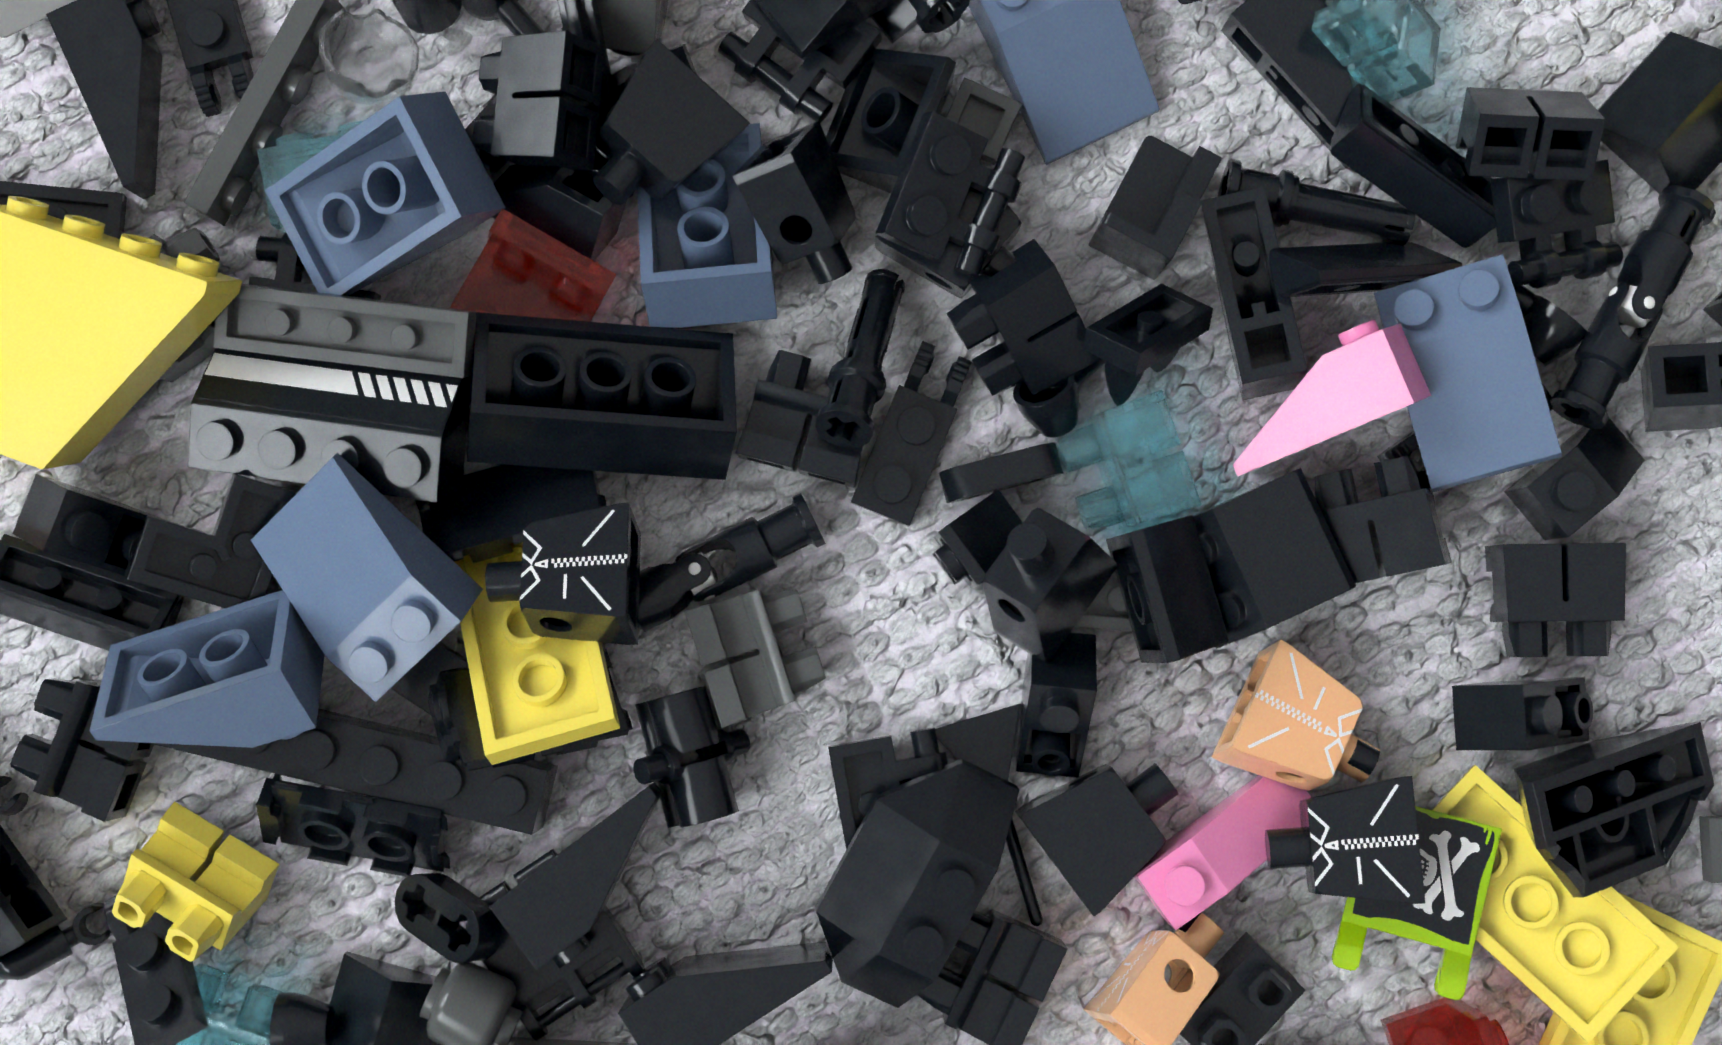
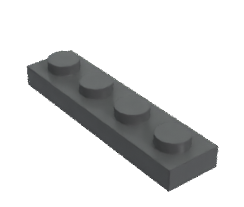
[184,0,345,226]
[213,284,477,378]

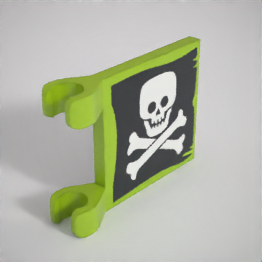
[1331,806,1502,1000]

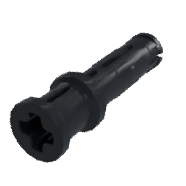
[1218,159,1415,245]
[815,269,905,448]

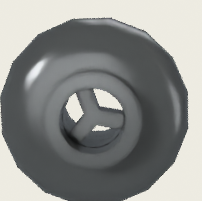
[419,962,523,1045]

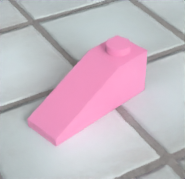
[1233,319,1431,476]
[1134,775,1312,931]

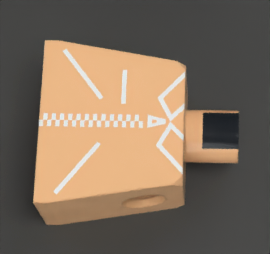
[1211,639,1380,790]
[1083,912,1224,1045]

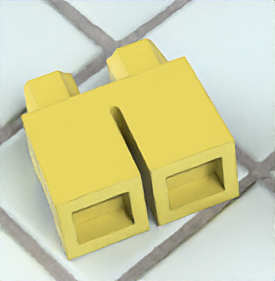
[112,801,279,962]

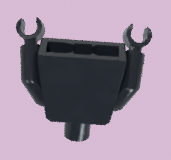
[0,776,113,980]

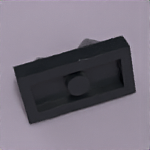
[1083,283,1213,406]

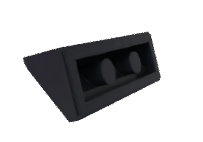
[1330,83,1496,248]
[1269,242,1462,298]
[0,534,184,651]

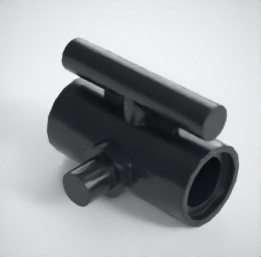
[633,686,750,828]

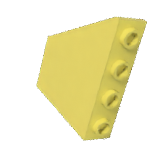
[0,196,242,469]

